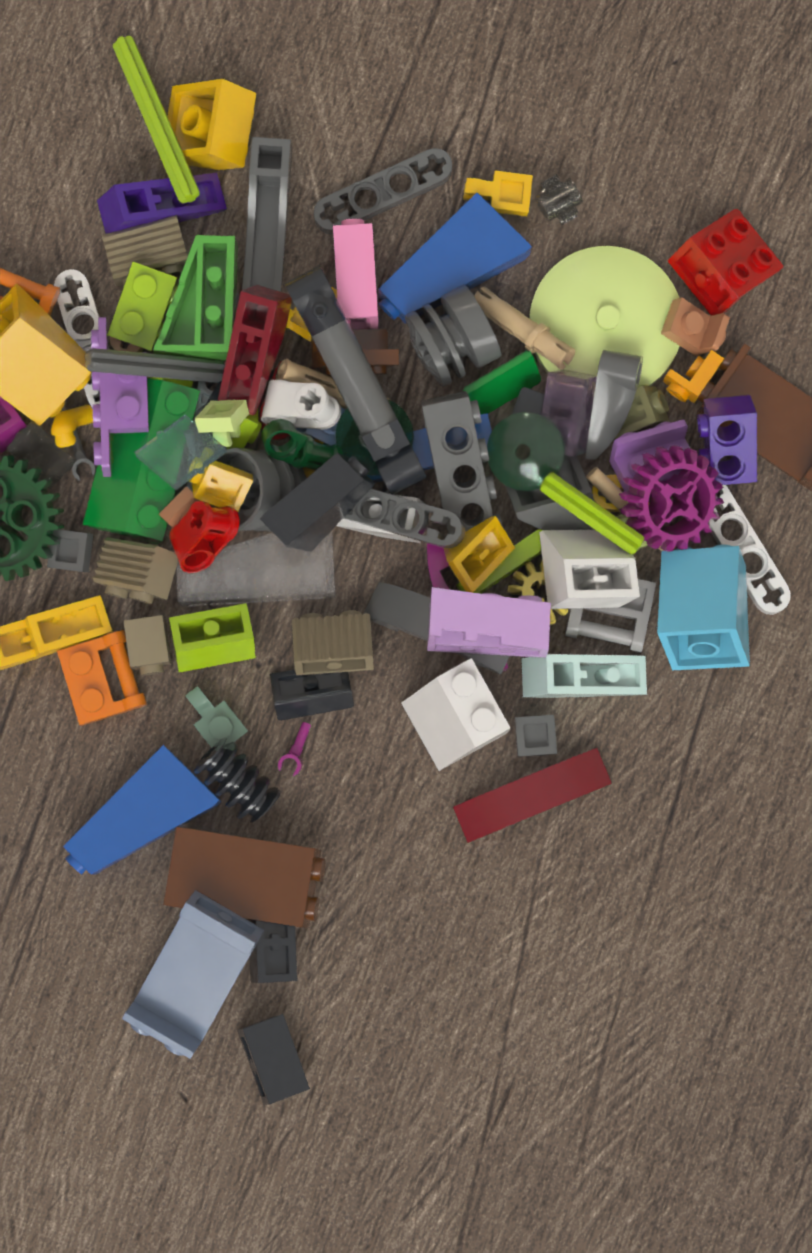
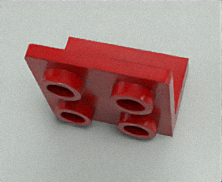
[668,209,783,316]

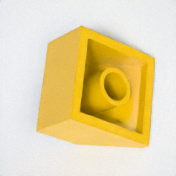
[160,79,256,170]

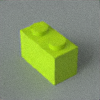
[169,603,256,672]

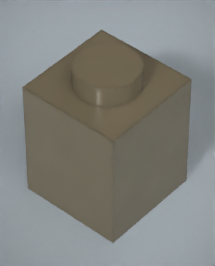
[124,615,172,676]

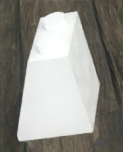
[401,658,510,771]

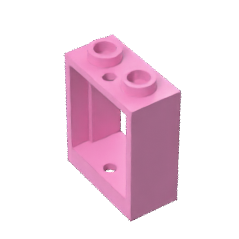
[333,219,378,329]

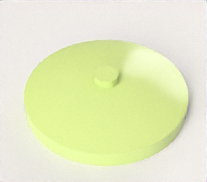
[529,246,679,399]

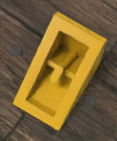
[444,516,515,593]

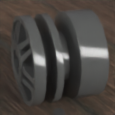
[405,284,502,388]
[209,448,306,532]

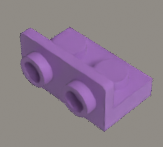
[609,420,690,491]

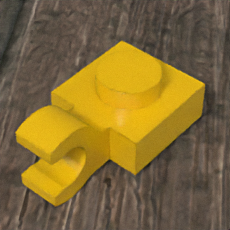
[463,171,533,217]

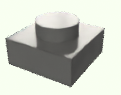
[47,529,93,572]
[514,715,557,757]

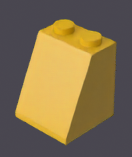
[0,284,92,426]

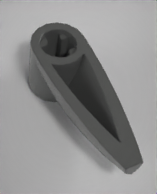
[585,350,643,460]

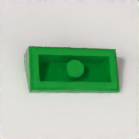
[463,350,541,415]

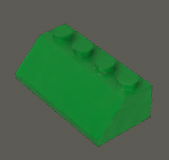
[82,378,200,544]

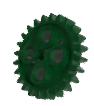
[0,455,64,581]

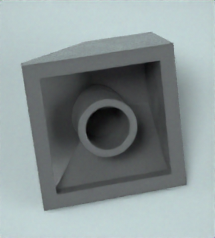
[499,448,594,530]

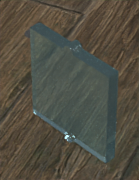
[134,415,227,490]

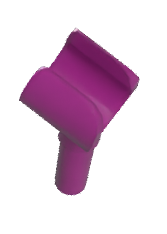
[278,722,311,776]

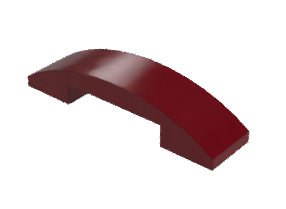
[453,748,612,843]

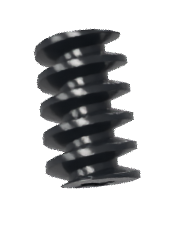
[193,738,280,822]

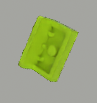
[107,262,178,351]

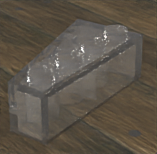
[176,530,336,606]

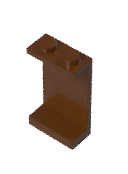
[697,343,812,491]
[163,827,326,928]

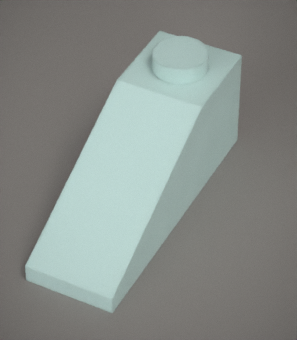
[522,654,647,698]

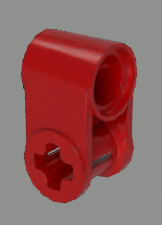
[169,501,240,573]

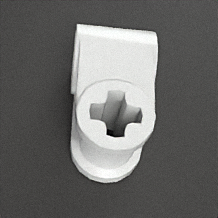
[261,380,341,430]

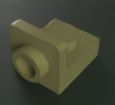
[615,385,669,439]

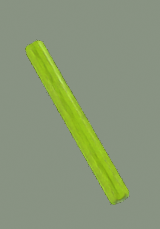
[113,36,200,203]

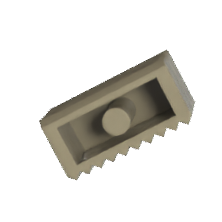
[102,215,188,286]
[92,537,178,604]
[292,610,374,675]

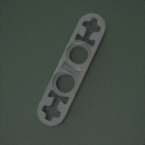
[314,148,452,234]
[343,489,466,548]

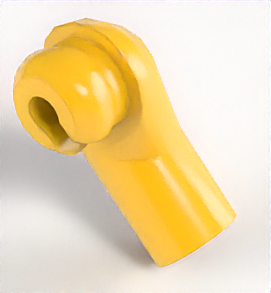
[51,404,93,448]

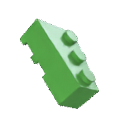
[153,235,238,361]

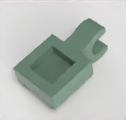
[185,686,248,747]

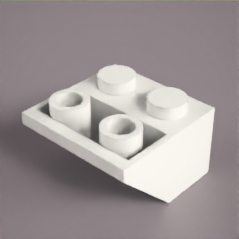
[539,530,640,609]

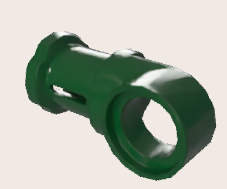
[262,419,343,471]

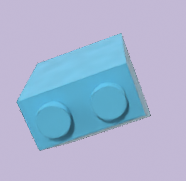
[657,544,750,671]

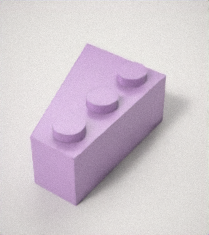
[427,587,551,658]

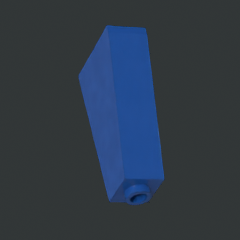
[378,193,532,324]
[63,745,222,875]

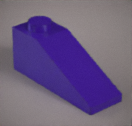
[97,173,227,234]

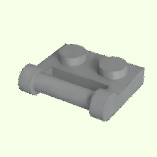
[565,579,656,652]

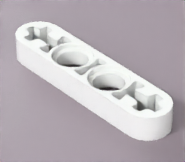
[54,269,110,409]
[693,485,791,615]

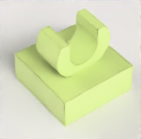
[195,400,249,447]

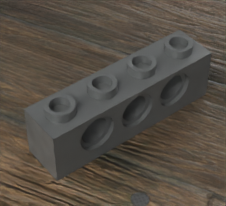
[420,391,503,535]

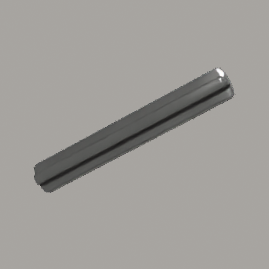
[85,348,225,383]

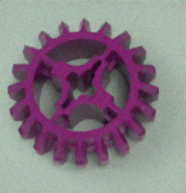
[619,445,724,552]

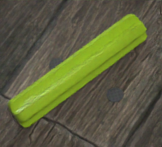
[540,473,644,555]

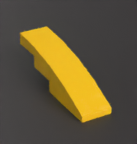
[0,595,113,671]

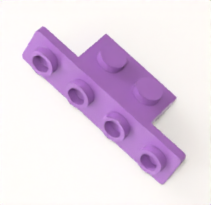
[91,317,149,477]

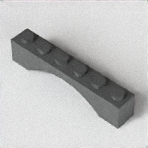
[242,137,292,377]

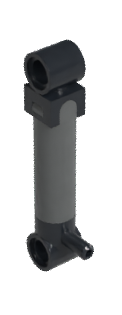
[284,265,427,495]

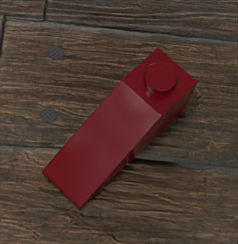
[218,285,292,415]

